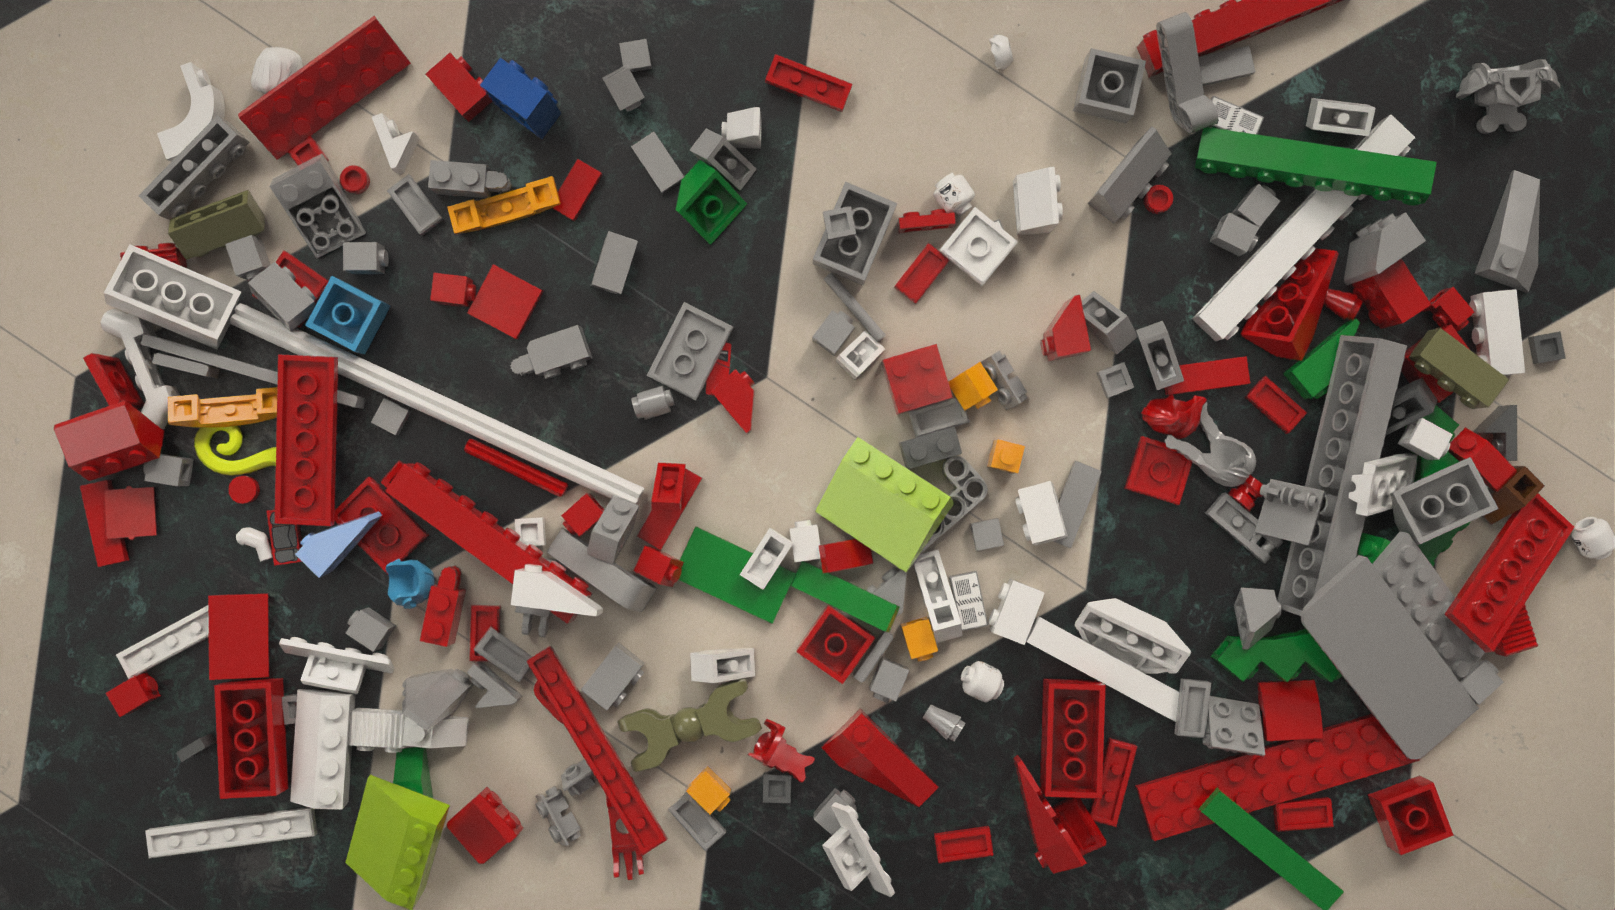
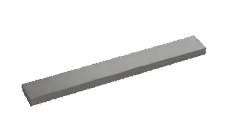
[141,334,366,409]

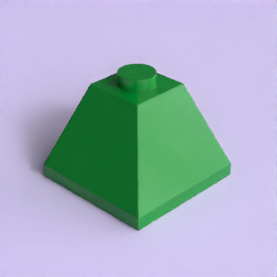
[676,160,747,245]

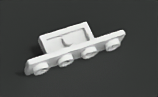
[279,637,394,694]
[822,802,895,897]

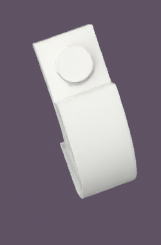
[157,62,225,162]

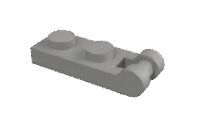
[1205,493,1283,563]

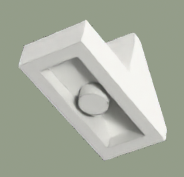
[372,113,420,174]
[740,528,793,589]

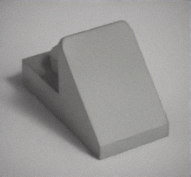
[467,661,522,708]

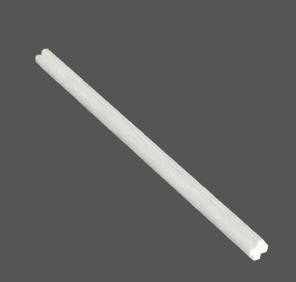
[230,303,645,505]

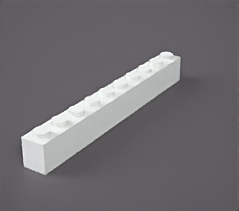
[1192,115,1415,341]

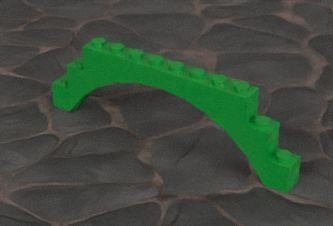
[1210,405,1471,682]

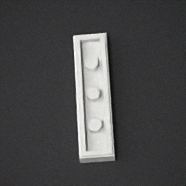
[116,605,209,679]

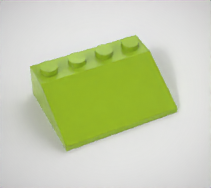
[815,437,954,573]
[345,775,450,910]

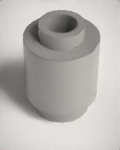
[631,386,675,420]

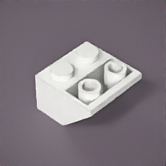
[1013,167,1063,235]

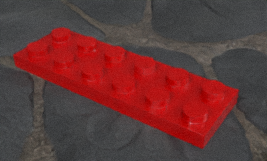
[238,15,411,160]
[275,354,338,526]
[1444,493,1574,653]

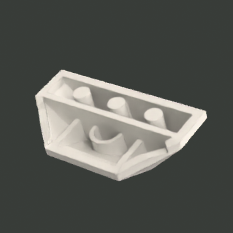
[1075,598,1191,674]

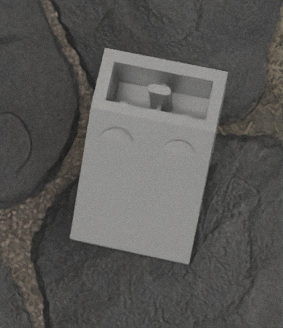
[269,154,366,258]

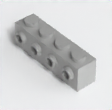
[139,115,250,220]

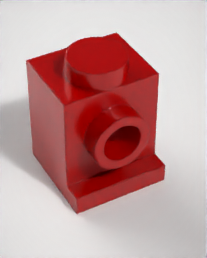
[1423,287,1475,332]

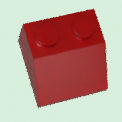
[1040,295,1091,361]

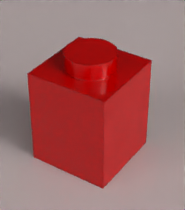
[430,273,476,308]
[561,493,605,537]
[633,545,684,587]
[106,672,161,717]

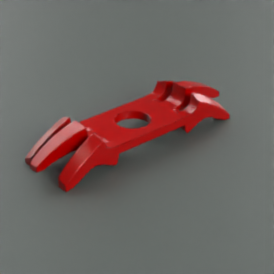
[606,776,644,880]

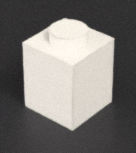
[1398,418,1453,460]
[790,520,820,562]

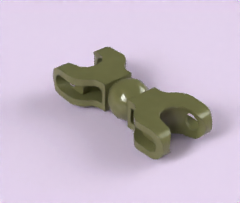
[617,678,762,772]

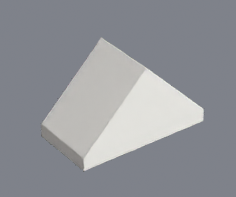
[836,330,885,380]

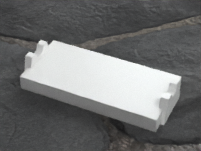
[1348,452,1418,516]

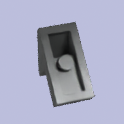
[1473,405,1517,461]

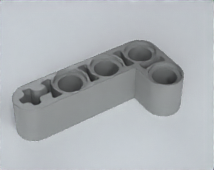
[1156,12,1218,133]
[919,456,988,555]
[547,528,657,612]

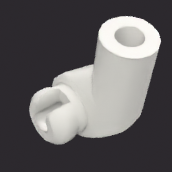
[236,527,273,562]

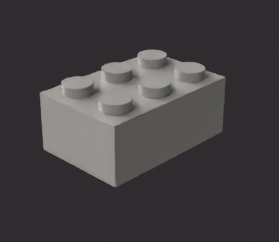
[813,182,897,285]

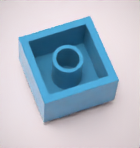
[305,276,390,354]

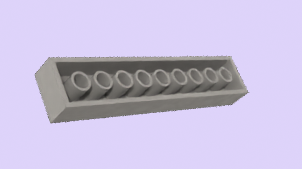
[1277,335,1407,616]

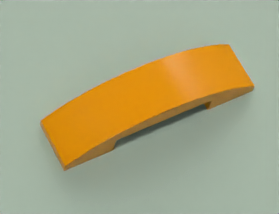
[447,176,561,234]
[168,387,277,427]

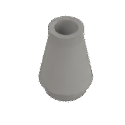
[923,704,966,742]

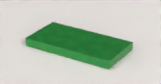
[678,526,796,624]

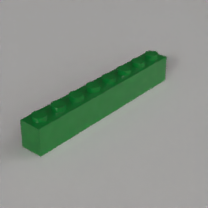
[1195,127,1437,206]

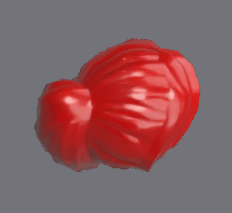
[1141,394,1207,439]

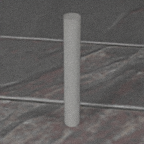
[824,272,886,342]

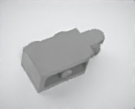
[510,325,593,379]

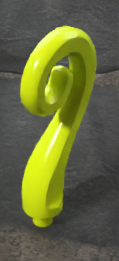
[194,426,276,475]

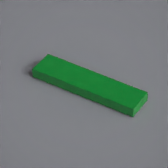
[791,561,900,633]

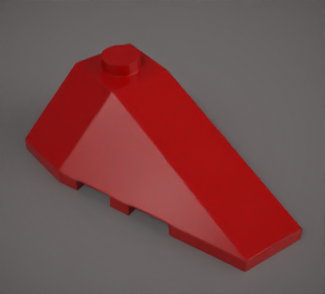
[1241,248,1338,361]
[821,708,939,807]
[1013,755,1087,874]

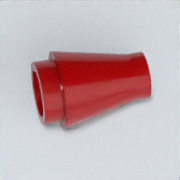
[1323,288,1363,320]

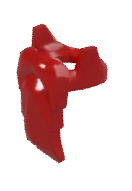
[747,719,815,783]

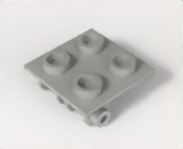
[1255,479,1325,546]
[1203,696,1265,756]

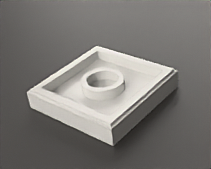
[939,207,1018,286]

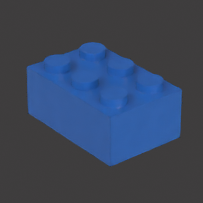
[480,58,561,139]

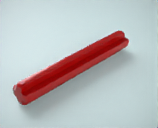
[464,439,568,497]

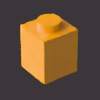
[948,362,998,411]
[987,439,1025,474]
[900,616,938,662]
[686,766,731,814]

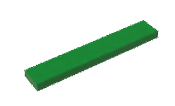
[1199,788,1344,910]

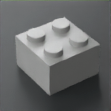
[1073,48,1146,123]

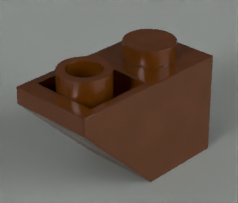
[1482,466,1545,525]

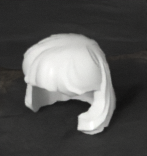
[251,47,303,94]

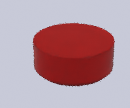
[340,165,370,195]
[1144,185,1173,214]
[229,476,260,504]

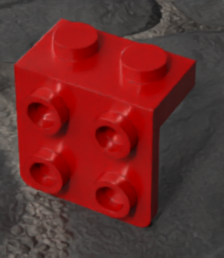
[447,787,524,864]

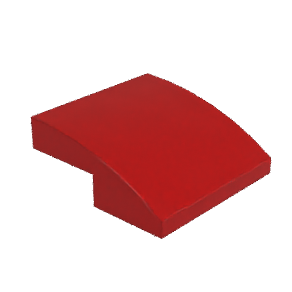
[1258,679,1323,741]

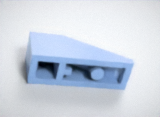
[295,511,382,578]

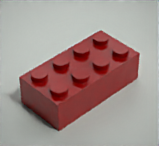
[214,678,288,799]
[1040,679,1105,799]

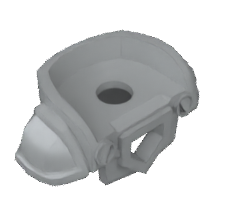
[1456,59,1560,134]

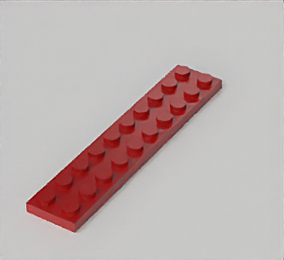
[1135,714,1420,841]

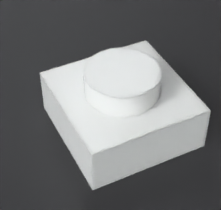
[515,517,546,546]

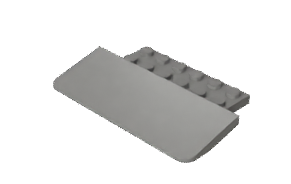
[1301,531,1485,759]

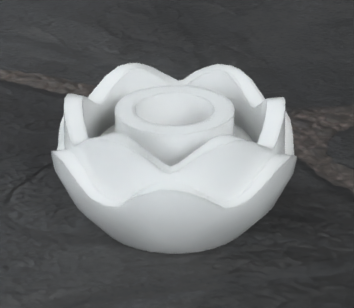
[989,35,1013,70]

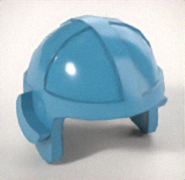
[386,559,435,609]

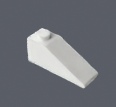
[913,549,963,643]
[511,564,603,616]

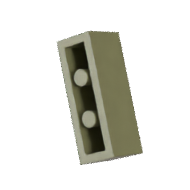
[168,190,265,260]
[1408,328,1509,409]

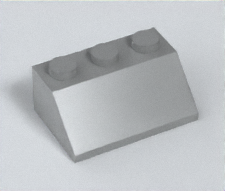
[1088,127,1171,224]
[1344,212,1426,285]
[1391,457,1498,545]

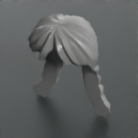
[1164,402,1256,487]

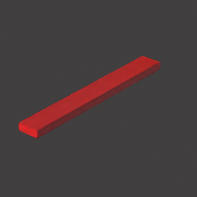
[526,646,668,855]

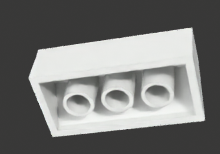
[104,245,241,350]
[290,689,355,810]

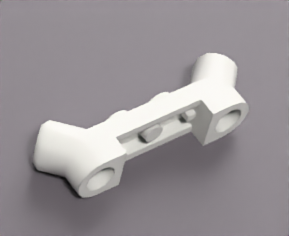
[101,309,180,429]

